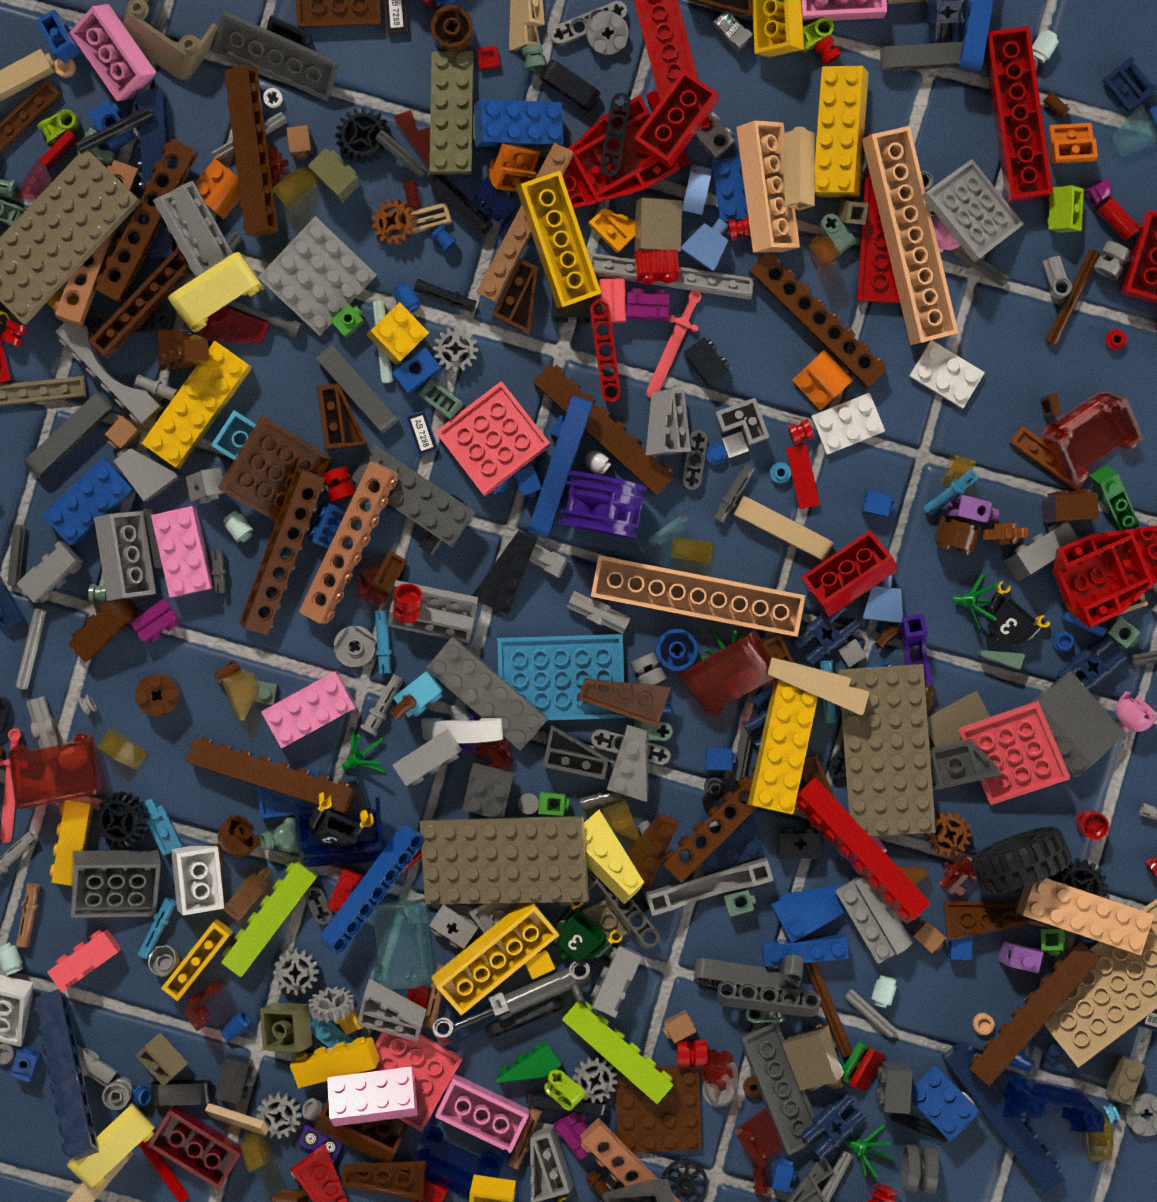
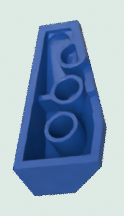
[770,884,847,943]

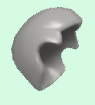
[148,945,180,977]

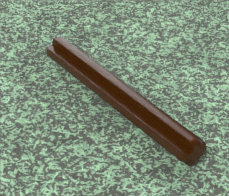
[1046,249,1100,346]
[804,962,852,1057]

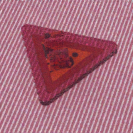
[15,158,53,199]

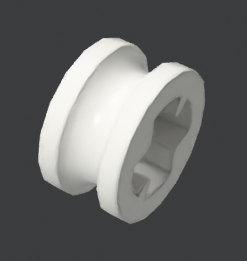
[263,88,283,108]

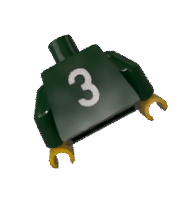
[557,902,622,962]

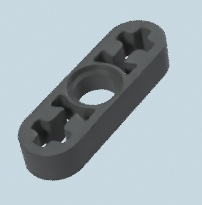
[682,430,708,490]

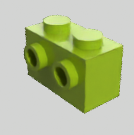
[1048,185,1084,233]

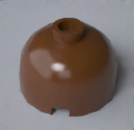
[217,815,259,857]

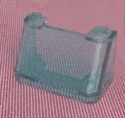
[366,898,436,989]

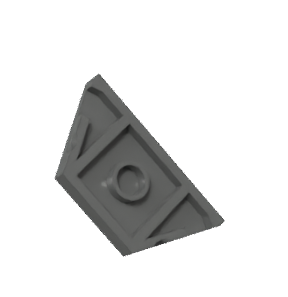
[930,738,1001,791]

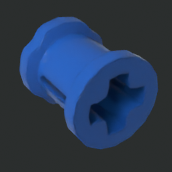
[430,225,458,253]

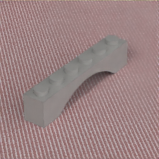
[55,322,164,425]
[646,857,774,916]

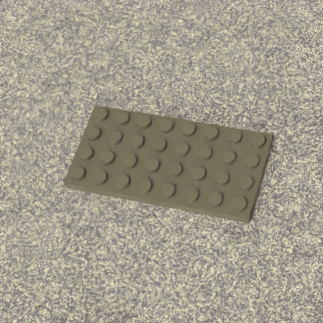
[0,149,141,325]
[839,664,936,836]
[420,816,589,904]

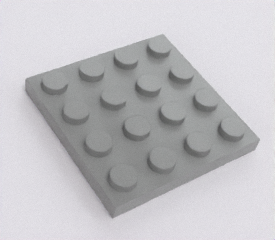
[922,159,1024,263]
[258,216,377,336]

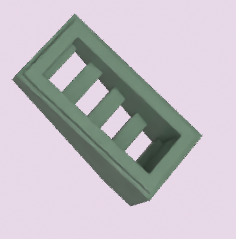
[418,378,465,420]
[977,650,1025,670]

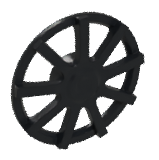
[661,1159,708,1202]

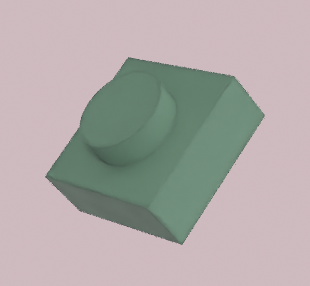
[253,681,278,705]

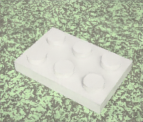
[908,340,985,409]
[811,392,885,455]

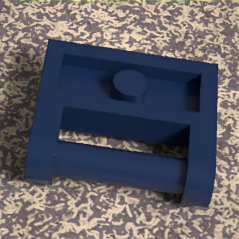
[1102,56,1157,113]

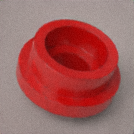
[1105,329,1127,350]

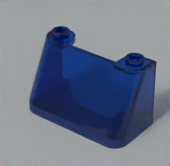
[1003,1077,1105,1133]

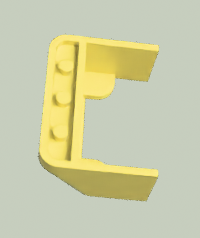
[168,252,265,333]
[66,1102,155,1189]

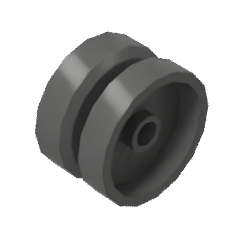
[901,1144,939,1194]

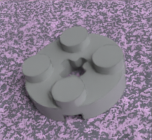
[586,11,629,55]
[334,626,376,667]
[1124,1093,1157,1136]

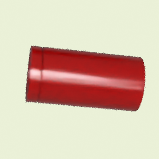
[1096,197,1141,242]

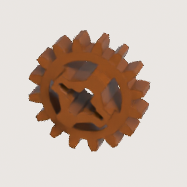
[371,199,417,245]
[983,523,1029,545]
[925,811,972,857]

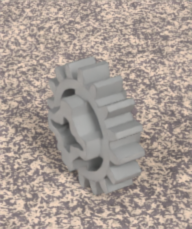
[433,326,479,373]
[273,948,320,995]
[308,987,355,1023]
[572,1056,618,1103]
[256,1091,303,1139]

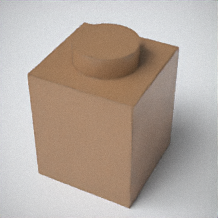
[287,125,313,159]
[105,416,141,449]
[911,918,946,953]
[662,1009,697,1043]

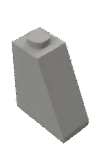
[114,448,181,502]

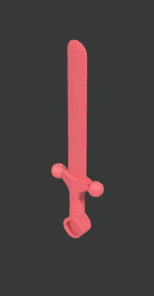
[646,291,701,398]
[0,728,29,844]

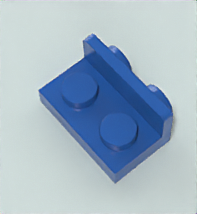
[307,501,346,549]

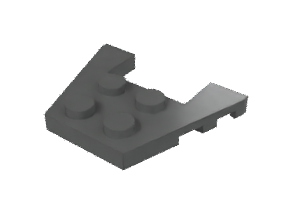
[786,1157,834,1202]

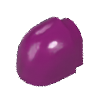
[1084,177,1112,207]

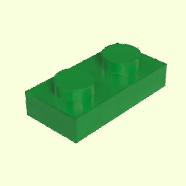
[840,1041,875,1083]

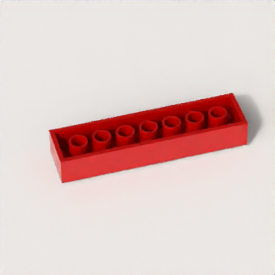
[985,26,1053,203]

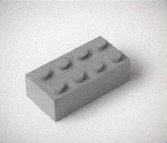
[94,511,156,601]

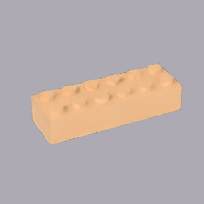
[736,121,800,253]
[1016,878,1154,955]

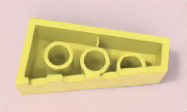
[584,810,644,904]

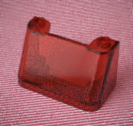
[1041,391,1144,484]
[677,630,777,716]
[9,733,105,809]

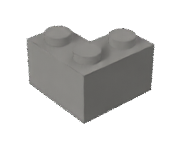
[714,398,769,446]

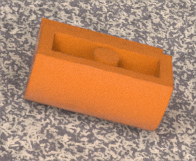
[1048,123,1098,164]
[489,143,540,192]
[194,158,241,220]
[792,350,853,410]

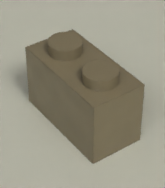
[135,1033,188,1086]
[1105,1053,1145,1105]

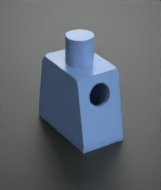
[681,219,729,272]
[861,575,903,623]

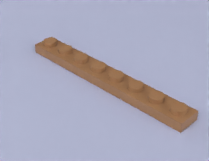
[476,143,574,303]

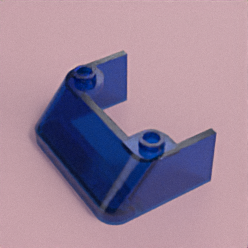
[295,797,384,867]
[409,1115,508,1198]

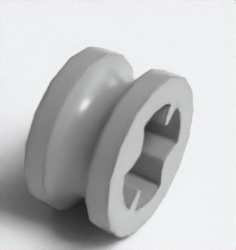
[79,694,97,715]

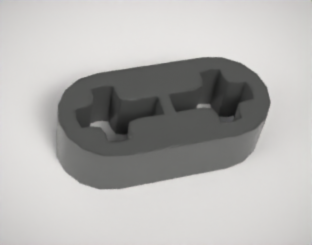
[305,886,333,925]

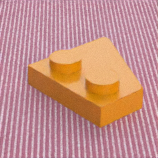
[588,208,635,254]

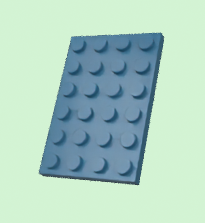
[497,634,625,720]

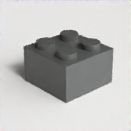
[462,763,514,818]
[876,1061,913,1114]

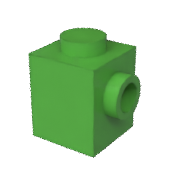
[330,304,365,339]
[1041,929,1066,956]

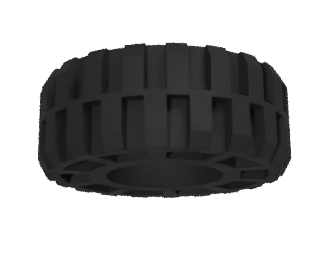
[972,826,1071,894]

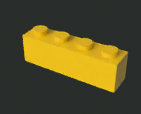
[50,798,95,886]
[161,919,234,1001]
[290,1037,380,1088]

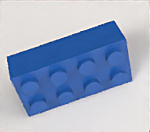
[474,99,563,149]
[42,458,136,546]

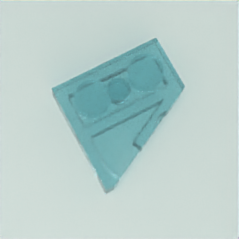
[1110,103,1157,158]
[639,513,689,553]

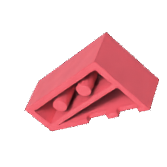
[47,929,122,993]

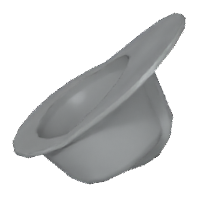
[703,1057,738,1107]

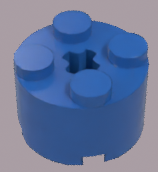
[655,629,698,671]

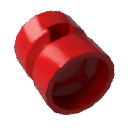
[322,466,356,503]
[392,583,422,624]
[1075,810,1109,840]
[677,1040,707,1068]

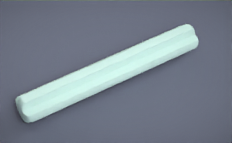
[373,300,393,383]

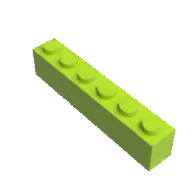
[221,860,319,978]
[562,1000,673,1104]

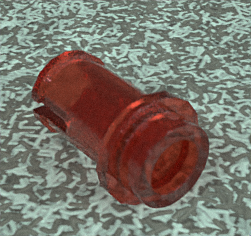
[402,180,421,208]
[752,1165,769,1194]

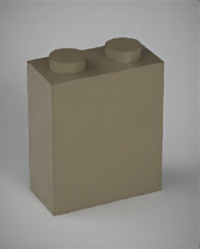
[635,198,682,253]
[782,1027,844,1091]

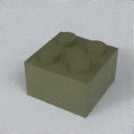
[308,148,360,203]
[260,1003,312,1052]

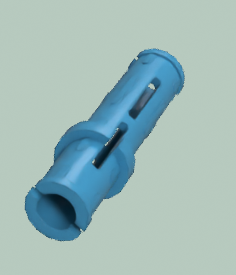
[924,469,978,516]
[374,610,392,674]
[819,660,837,724]
[137,897,177,959]

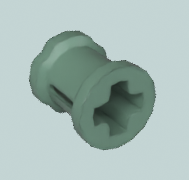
[0,179,17,199]

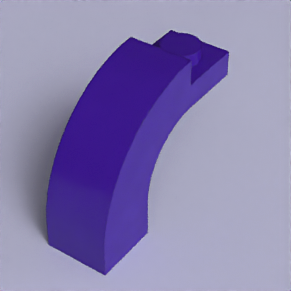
[901,614,933,686]

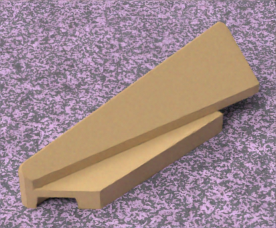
[509,0,545,51]
[768,658,869,715]

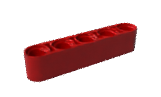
[590,297,620,402]

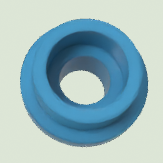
[770,462,791,483]

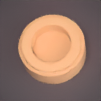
[54,58,76,78]
[972,1013,995,1035]

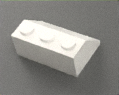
[171,846,224,915]

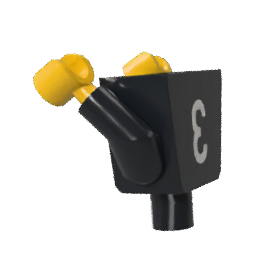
[985,581,1050,647]
[308,792,374,847]

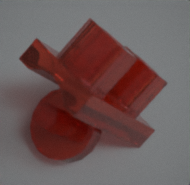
[267,144,289,186]
[355,566,393,606]
[474,739,514,770]
[940,856,977,896]
[701,1048,733,1092]

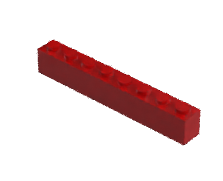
[795,778,930,924]

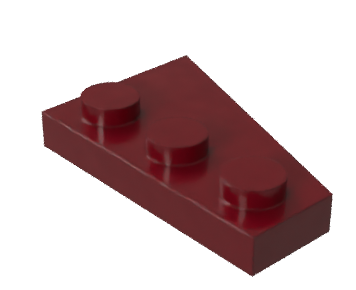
[198,307,270,343]

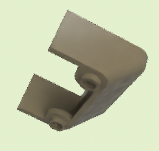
[122,0,218,81]

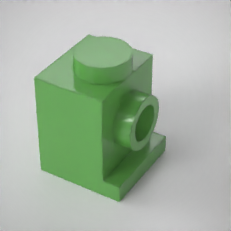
[538,791,569,816]

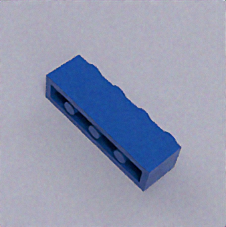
[761,934,849,967]

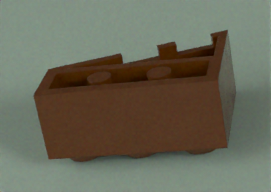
[492,258,538,336]
[157,329,210,371]
[316,384,368,451]

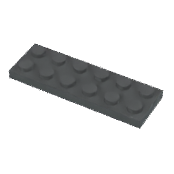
[213,11,340,101]
[351,444,476,547]
[425,636,548,751]
[739,1022,824,1156]

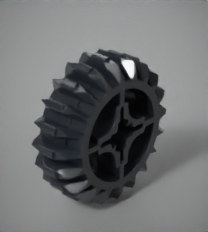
[335,107,392,165]
[95,791,151,848]
[1051,858,1108,896]

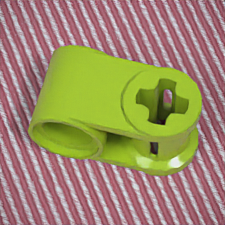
[800,17,834,54]
[37,110,81,145]
[544,1070,585,1111]

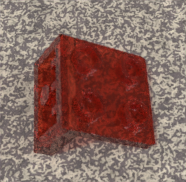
[183,980,227,1032]
[735,1108,782,1170]

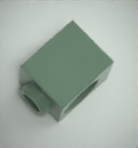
[1105,616,1140,649]
[723,888,756,917]

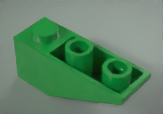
[1089,465,1139,531]
[496,1040,562,1083]

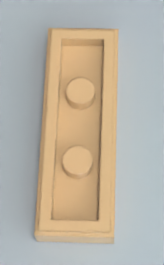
[205,1104,269,1136]

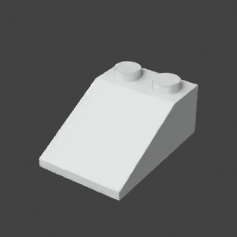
[0,975,33,1047]

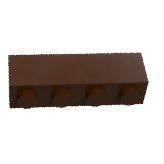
[314,1098,408,1163]

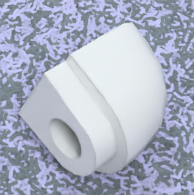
[584,450,612,476]

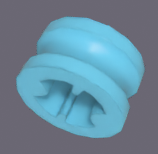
[1102,1103,1120,1124]

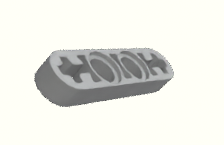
[550,1,627,46]
[591,729,670,765]

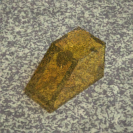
[273,166,319,209]
[942,455,976,487]
[670,536,714,564]
[221,669,257,721]
[97,729,148,770]
[602,799,640,841]
[1085,1118,1114,1162]
[241,1131,274,1173]

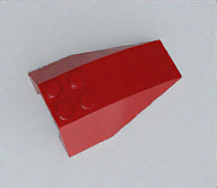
[563,95,681,209]
[1053,526,1157,628]

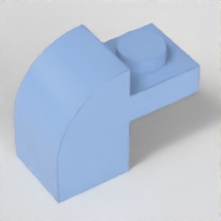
[682,165,712,215]

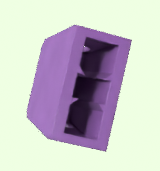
[945,495,999,523]
[998,940,1043,973]

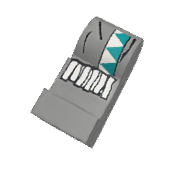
[712,10,753,52]

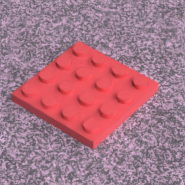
[435,381,551,496]
[958,701,1070,805]
[358,1032,463,1132]

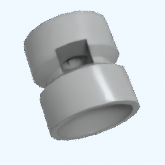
[1093,241,1132,280]
[630,652,666,685]
[102,1077,135,1110]

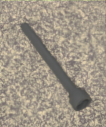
[225,300,303,339]

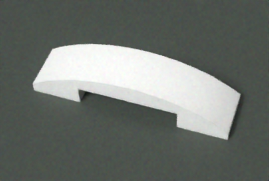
[421,718,503,743]

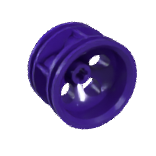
[558,471,647,539]

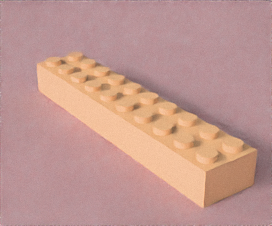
[862,126,958,345]
[591,555,806,637]

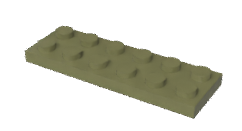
[429,51,474,175]

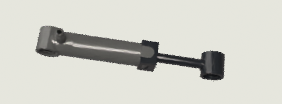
[433,960,592,1045]

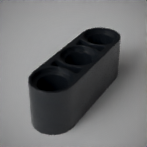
[539,59,601,111]
[151,1080,212,1106]

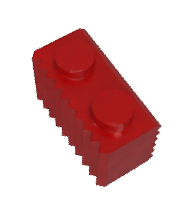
[634,249,679,284]
[326,867,364,912]

